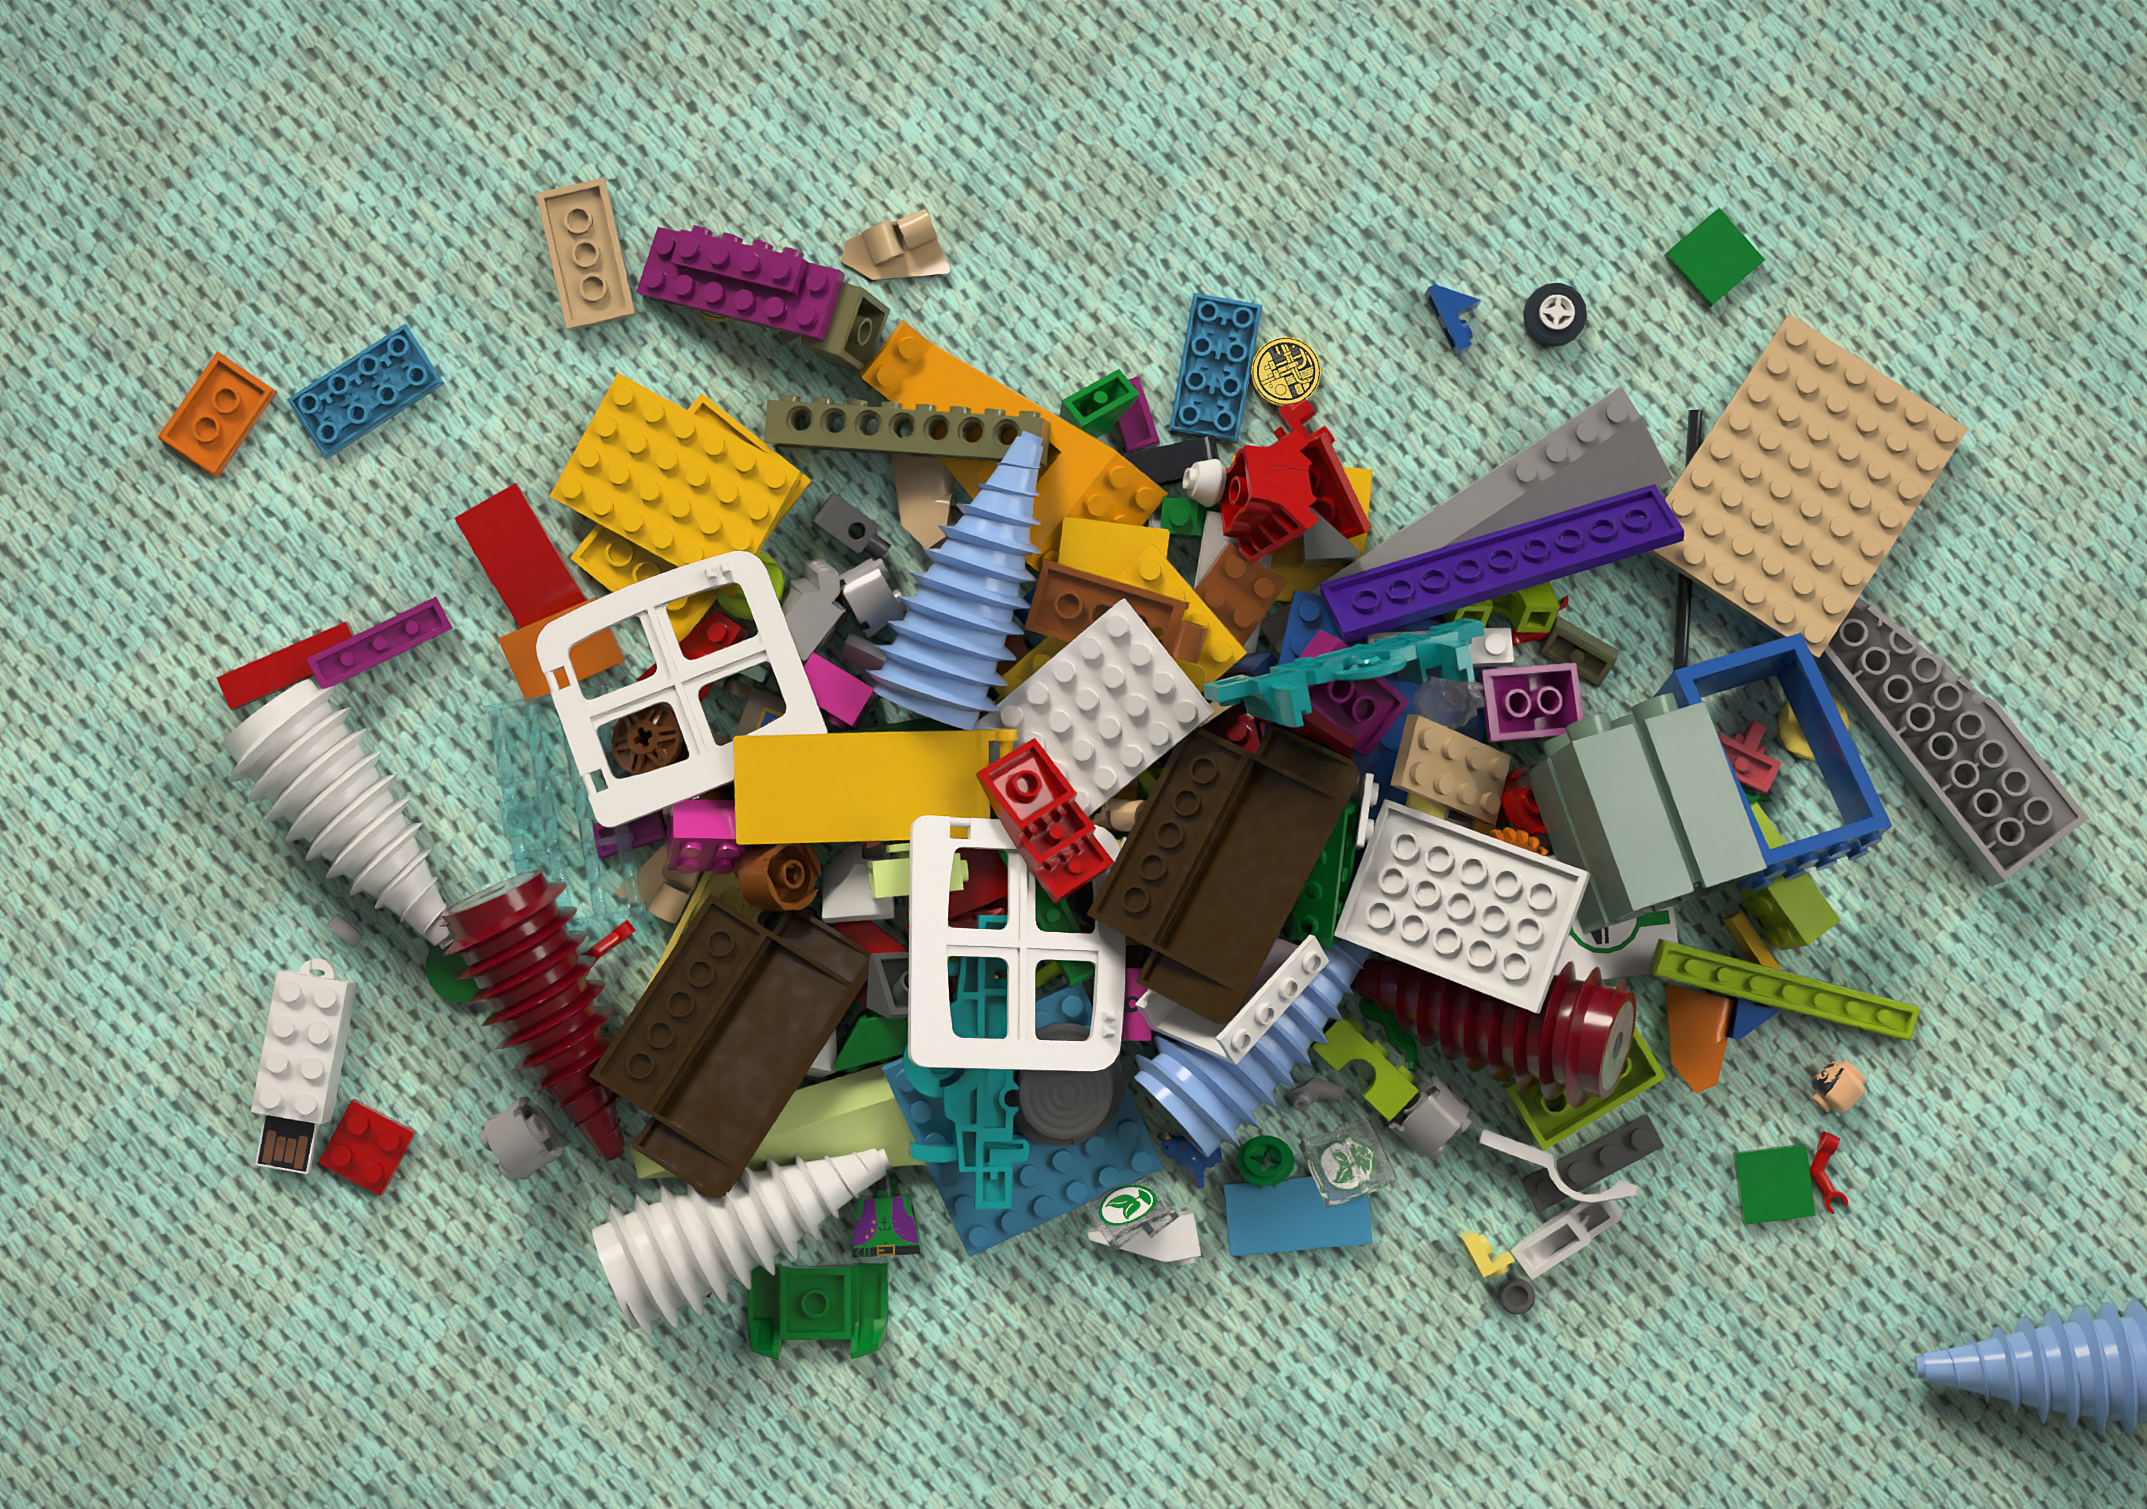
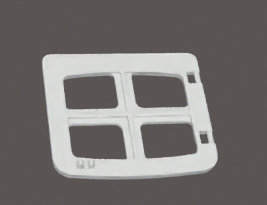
[536,551,828,828]
[908,815,1126,1072]

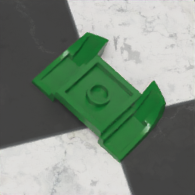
[747,1263,888,1360]

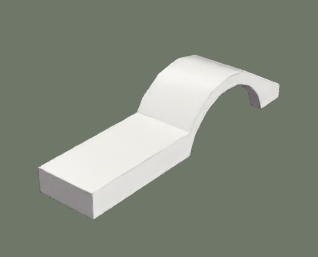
[1479,1129,1640,1204]

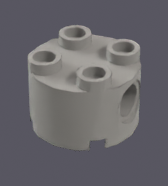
[839,558,908,640]
[1389,1075,1472,1161]
[479,1097,563,1181]

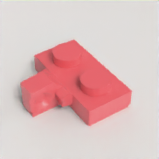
[1717,720,1781,795]

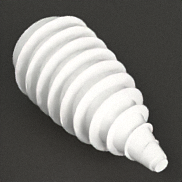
[222,679,454,950]
[592,1148,892,1335]

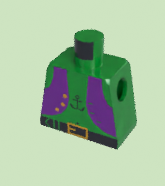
[852,1174,922,1258]

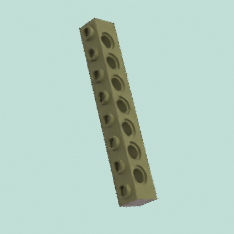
[764,395,1050,466]

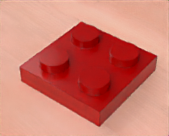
[318,1099,417,1196]

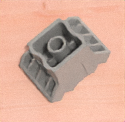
[748,559,851,667]

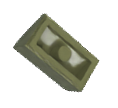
[1538,616,1619,687]

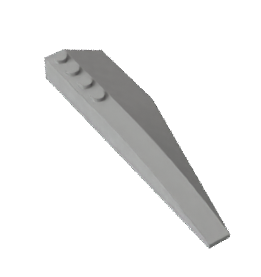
[1260,387,1672,653]
[1817,597,2089,886]

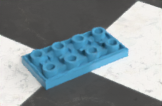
[1169,293,1262,444]
[287,324,445,459]
[1223,1173,1372,1256]

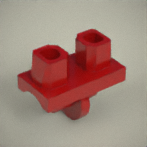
[1273,399,1335,444]

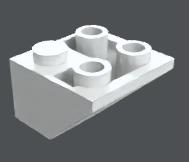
[822,840,894,923]

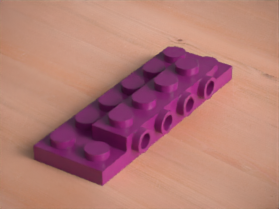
[636,225,845,341]

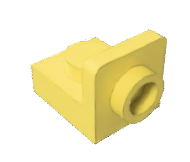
[1458,1229,1515,1279]

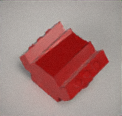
[1219,429,1320,564]

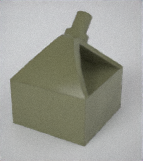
[779,282,890,373]

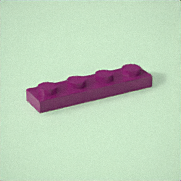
[306,596,453,689]

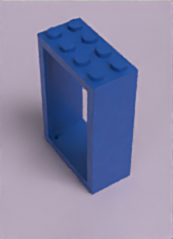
[1653,633,1892,891]

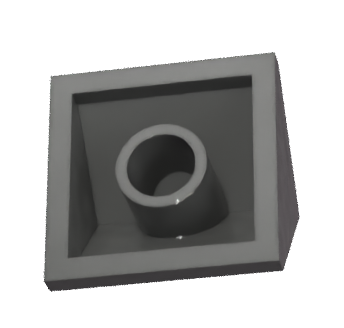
[1298,506,1360,568]
[866,952,953,1019]

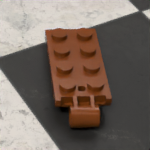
[1194,541,1288,646]
[1024,559,1208,663]

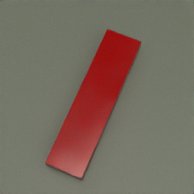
[216,622,355,711]

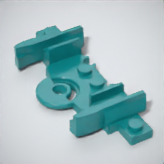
[1202,618,1485,727]
[903,915,1029,1209]

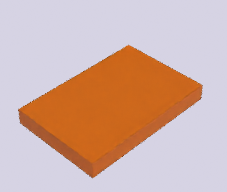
[157,351,277,478]
[498,596,625,703]

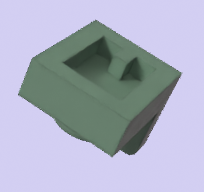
[715,665,771,691]

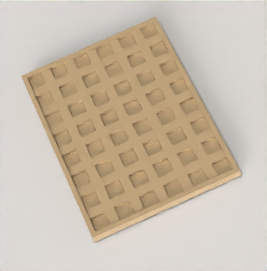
[1649,314,1968,661]

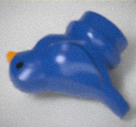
[1161,1132,1222,1189]

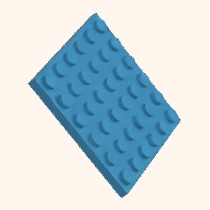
[882,983,1163,1257]

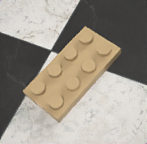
[536,178,637,331]
[1390,714,1511,825]

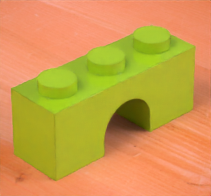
[1443,582,1560,633]
[1310,1016,1419,1122]

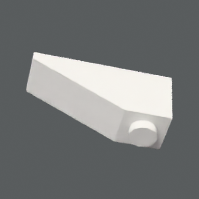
[1088,1209,1201,1266]

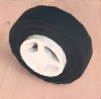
[1523,283,1587,347]

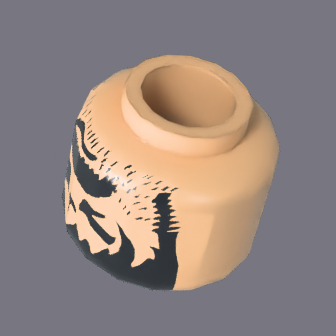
[1811,1060,1866,1114]

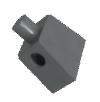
[810,492,891,560]

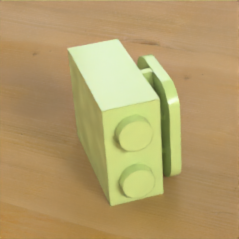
[867,843,969,898]

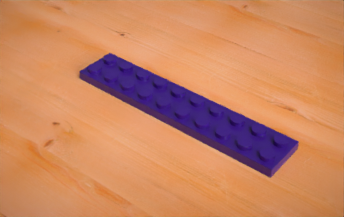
[1320,484,1684,643]

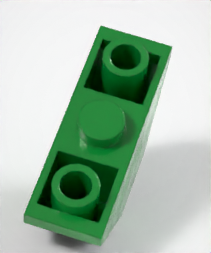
[834,1009,908,1072]

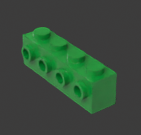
[1289,799,1361,948]

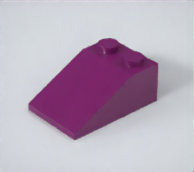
[1298,630,1410,758]
[1478,663,1584,742]

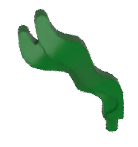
[1359,998,1418,1071]

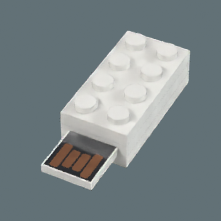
[251,958,358,1174]

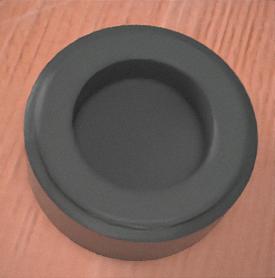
[1498,1277,1535,1314]

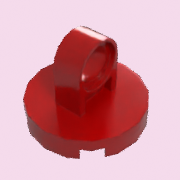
[1495,766,1547,837]

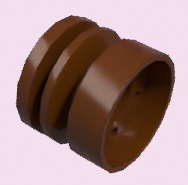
[611,704,689,775]

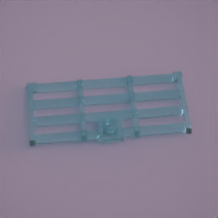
[484,683,647,927]

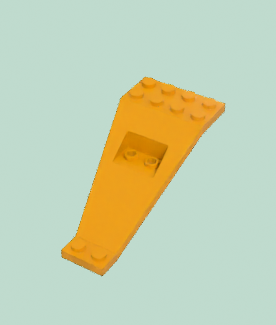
[859,320,1168,573]

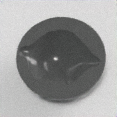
[1004,1023,1125,1146]

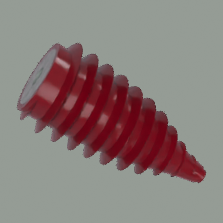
[439,869,625,1162]
[1350,957,1636,1108]

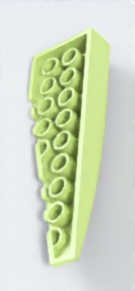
[629,1060,926,1179]

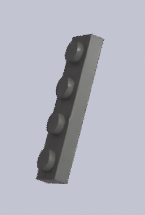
[1521,1114,1664,1212]

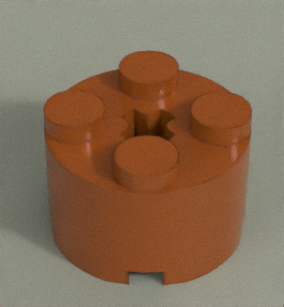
[734,843,820,912]

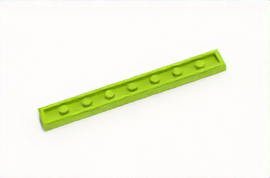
[1649,938,1921,1041]

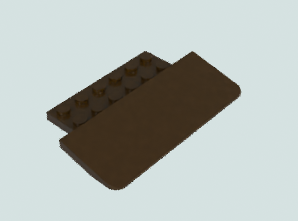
[1087,724,1359,1024]
[589,893,871,1198]

